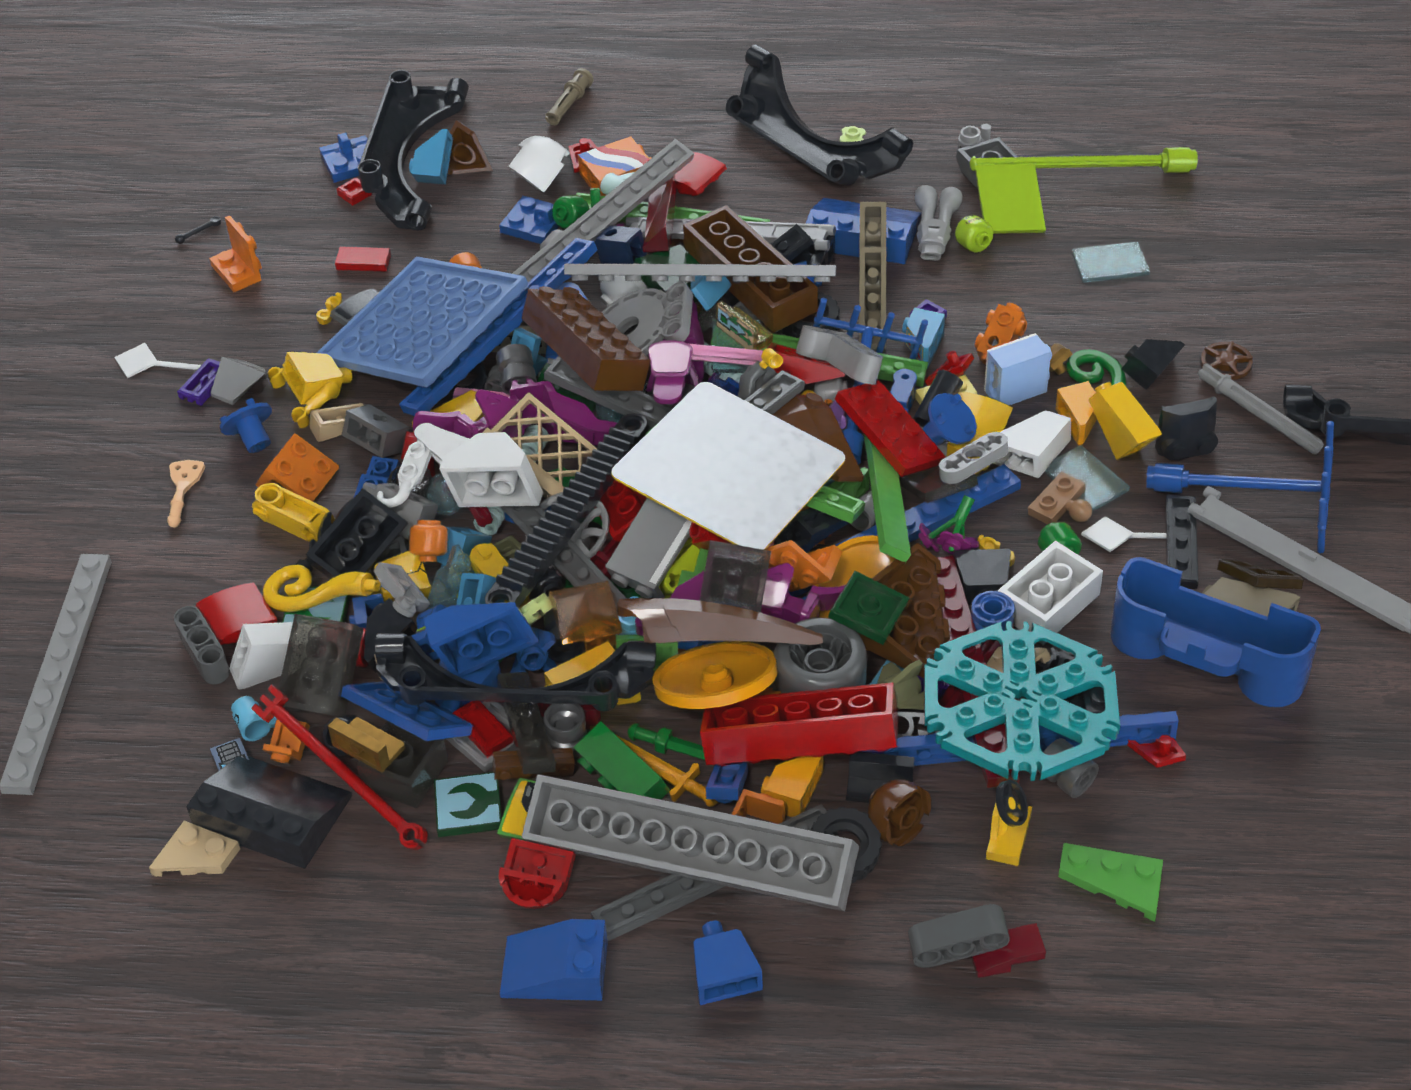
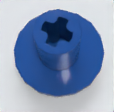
[923,393,977,446]
[220,398,272,453]

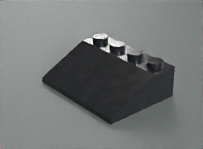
[186,756,352,869]

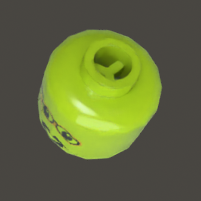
[955,215,994,253]

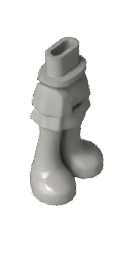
[914,185,963,261]

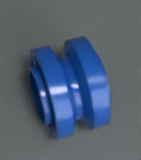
[971,591,1015,631]

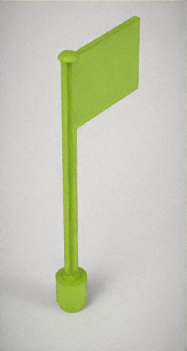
[969,147,1198,234]

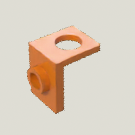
[732,789,785,824]

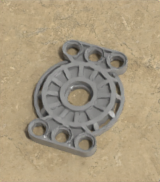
[602,281,693,355]

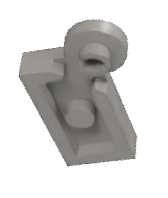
[373,562,430,617]

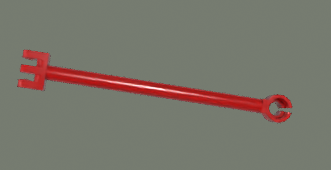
[251,684,428,850]

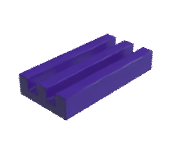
[177,358,220,406]

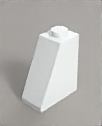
[994,410,1071,478]
[229,621,321,689]

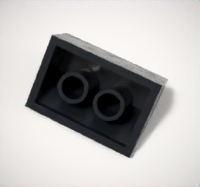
[306,488,408,579]

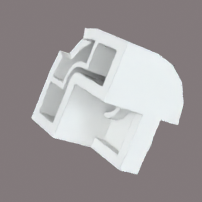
[508,136,569,192]

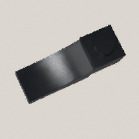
[774,507,849,553]

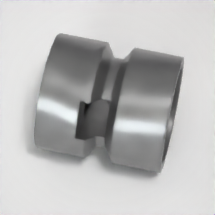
[496,344,537,395]
[544,704,587,758]
[1038,738,1099,798]

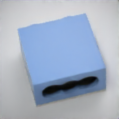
[984,333,1052,406]

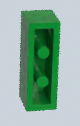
[573,721,671,800]

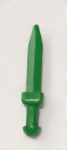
[627,723,705,760]

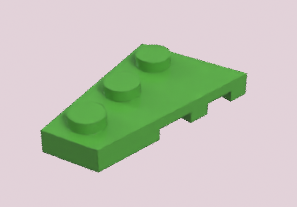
[1058,843,1163,922]

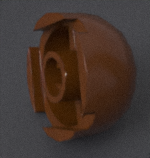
[868,779,932,846]

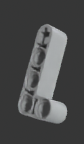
[796,325,883,385]

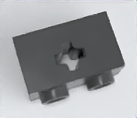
[342,404,409,458]

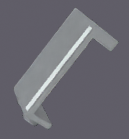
[605,498,692,598]

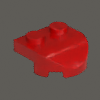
[499,838,576,909]

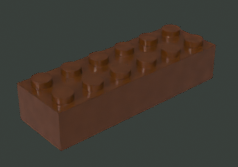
[683,205,818,333]
[522,286,651,391]

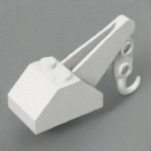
[377,423,543,508]

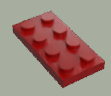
[834,380,946,477]

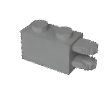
[363,482,439,540]

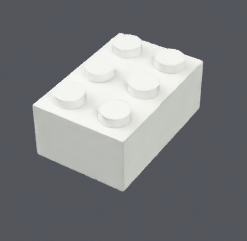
[998,541,1103,645]

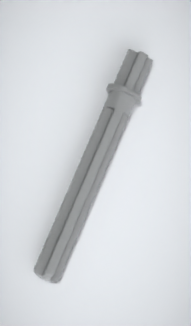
[1197,363,1324,455]

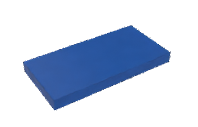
[341,681,473,741]

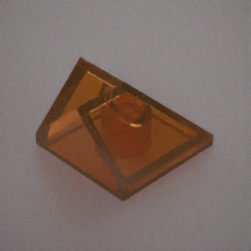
[549,581,622,645]

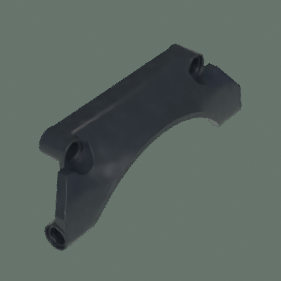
[726,44,914,186]
[358,70,469,231]
[1283,384,1411,445]
[375,633,656,711]

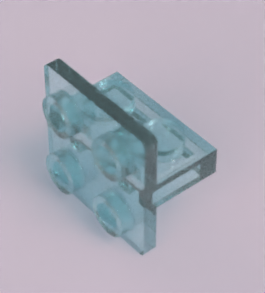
[427,544,475,610]

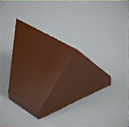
[448,120,493,175]

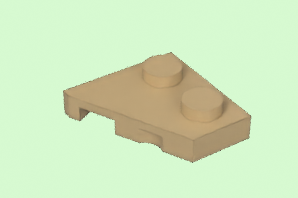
[149,821,240,877]

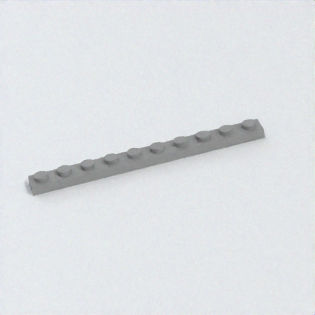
[512,139,694,282]
[564,264,836,282]
[0,554,112,795]

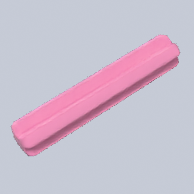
[688,343,763,365]

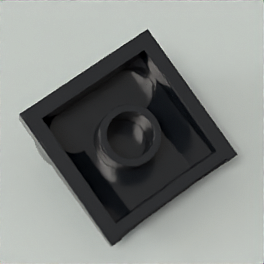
[1155,396,1218,460]

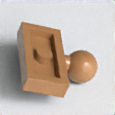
[1028,471,1093,524]

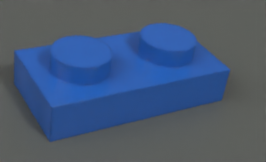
[706,762,748,803]

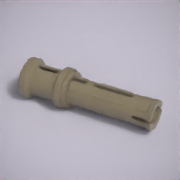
[545,68,594,126]

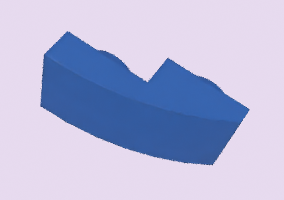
[354,456,401,497]

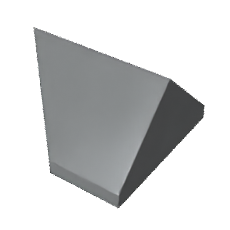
[211,357,265,405]

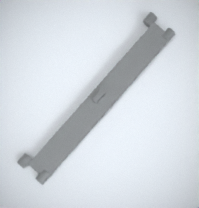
[626,217,836,251]
[1187,486,1411,635]

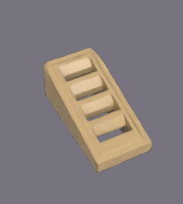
[310,403,364,442]

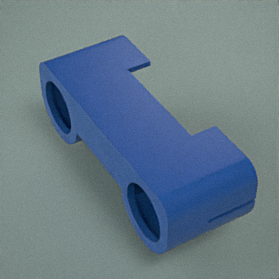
[1110,557,1321,707]

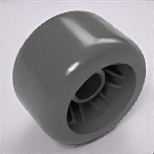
[774,618,867,693]

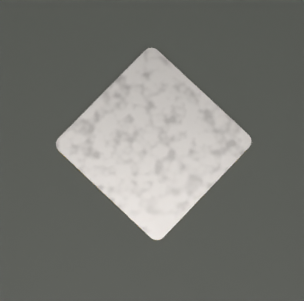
[611,382,845,554]

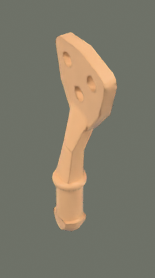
[167,460,205,528]

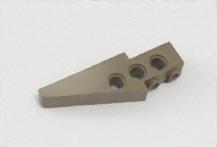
[859,202,886,352]

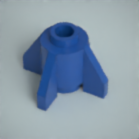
[510,627,557,682]

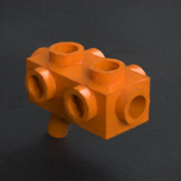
[975,302,1027,364]

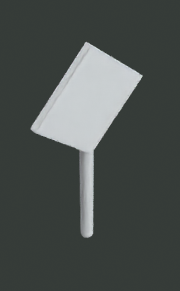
[114,343,201,378]
[1081,516,1166,552]

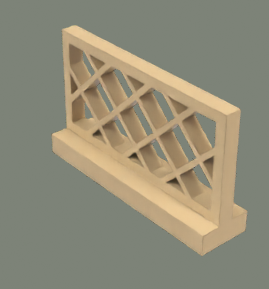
[482,392,597,499]

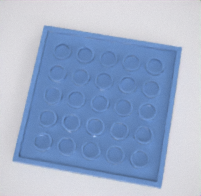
[317,256,529,387]

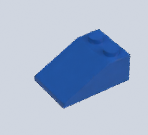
[423,602,539,677]
[500,919,608,1001]

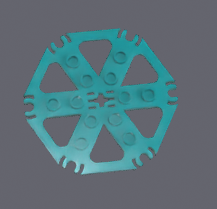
[924,621,1120,781]

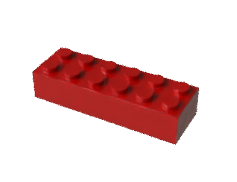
[700,682,899,766]

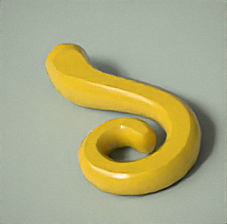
[263,565,381,612]

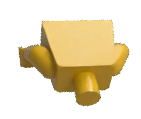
[268,352,352,428]

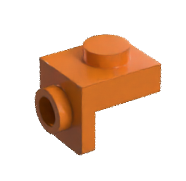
[262,719,310,764]

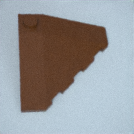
[773,393,864,482]
[857,543,950,678]

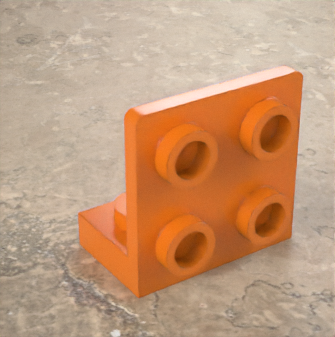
[209,215,262,292]
[255,433,339,502]
[751,540,842,592]

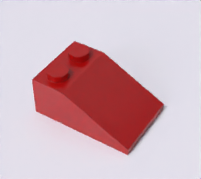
[766,342,846,384]

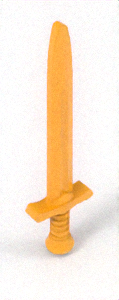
[590,726,718,807]

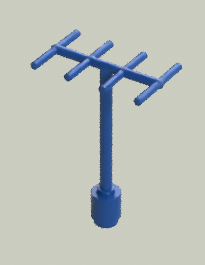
[813,298,928,465]
[1146,421,1334,553]

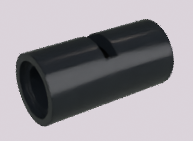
[913,370,963,427]

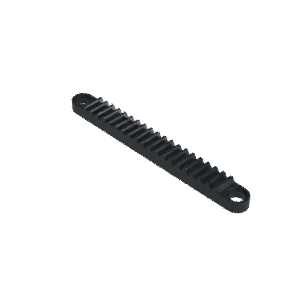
[485,413,648,608]

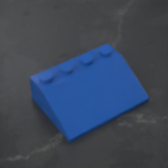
[806,198,922,264]

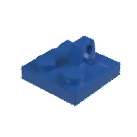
[319,132,368,183]
[499,196,559,244]

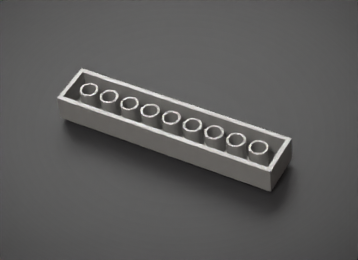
[521,774,859,912]

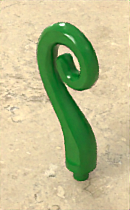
[1066,349,1126,386]

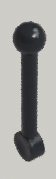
[175,216,221,244]

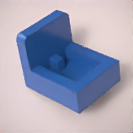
[349,594,384,628]

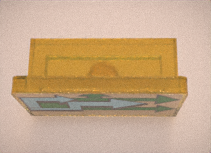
[716,301,773,350]

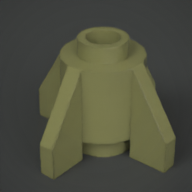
[877,660,924,711]

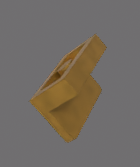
[328,717,405,773]

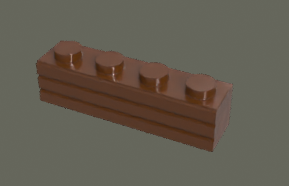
[492,748,575,780]

